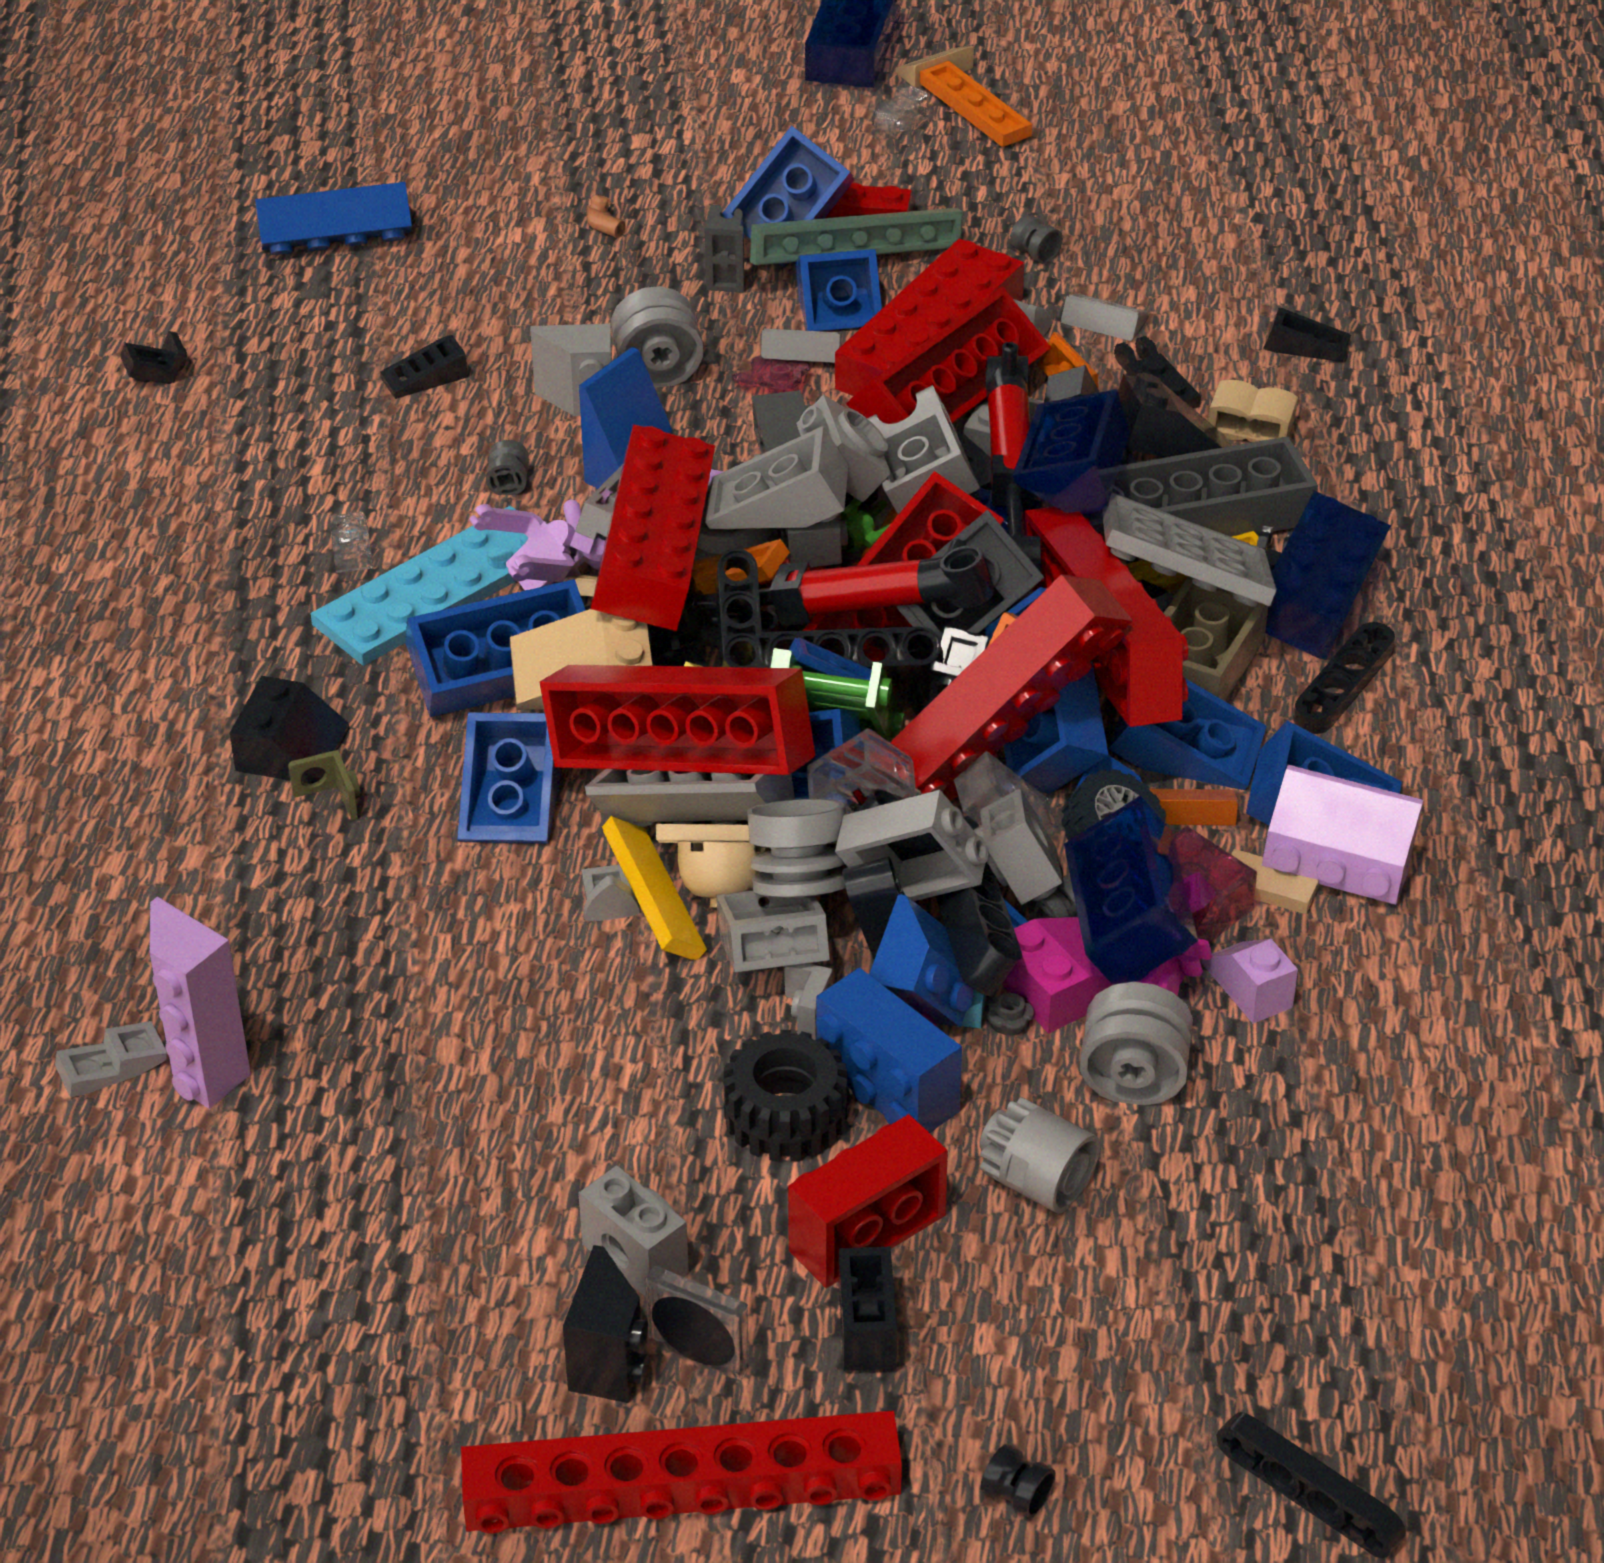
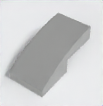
[55,1021,167,1097]

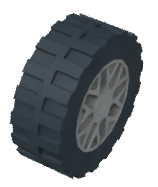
[1061,769,1168,874]

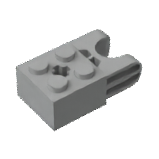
[867,385,980,514]

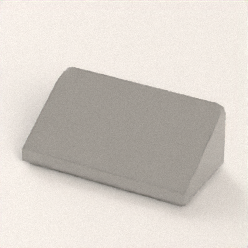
[1061,294,1149,341]
[759,328,840,363]

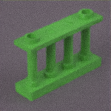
[770,648,906,748]

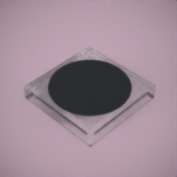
[645,1266,749,1382]

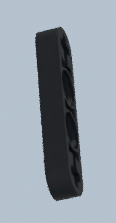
[1293,622,1395,734]
[1216,1412,1406,1558]

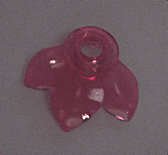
[732,355,810,394]

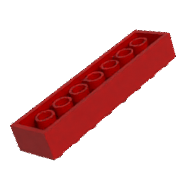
[1025,504,1188,727]

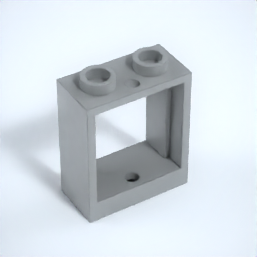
[835,790,988,901]
[716,890,830,972]

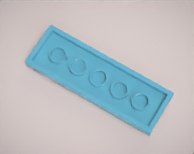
[311,506,528,666]

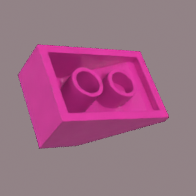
[1002,916,1148,1034]

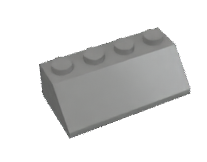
[585,769,795,827]

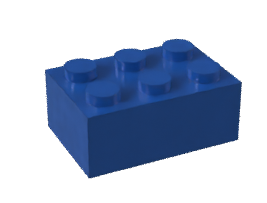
[722,125,855,268]
[816,967,962,1133]

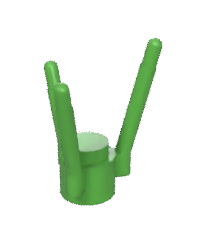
[841,497,890,553]

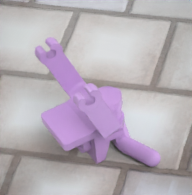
[469,499,601,590]

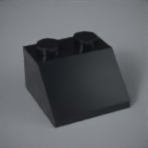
[229,676,349,784]
[563,1245,650,1403]

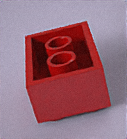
[788,1114,948,1289]

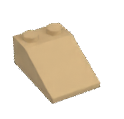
[510,609,652,710]

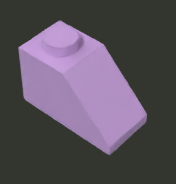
[1201,939,1298,1024]

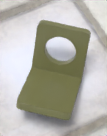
[288,750,360,821]

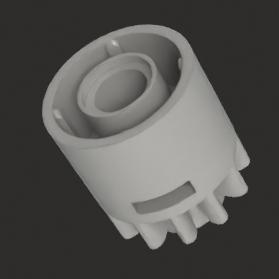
[980,1097,1100,1214]

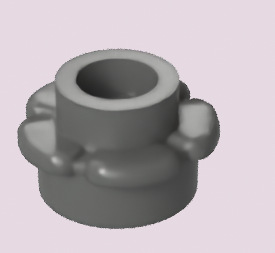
[987,993,1034,1035]

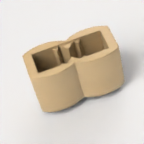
[1208,380,1298,442]

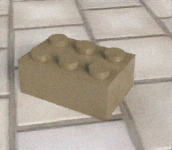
[1164,576,1268,702]

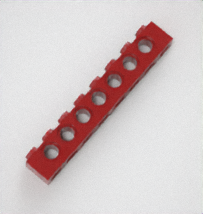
[461,1410,902,1534]

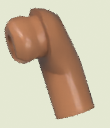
[586,194,626,238]

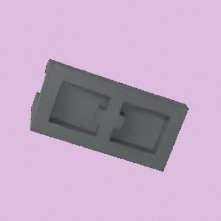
[704,204,745,293]

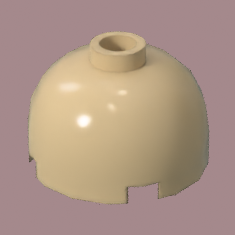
[678,842,770,907]

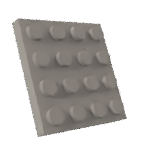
[1101,491,1276,607]

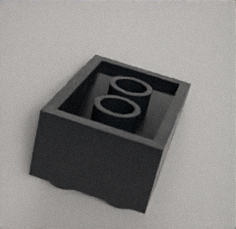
[1109,373,1231,457]
[896,510,1045,643]

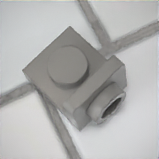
[784,963,833,1040]

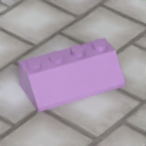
[150,897,251,1109]

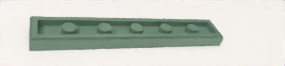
[750,208,963,265]

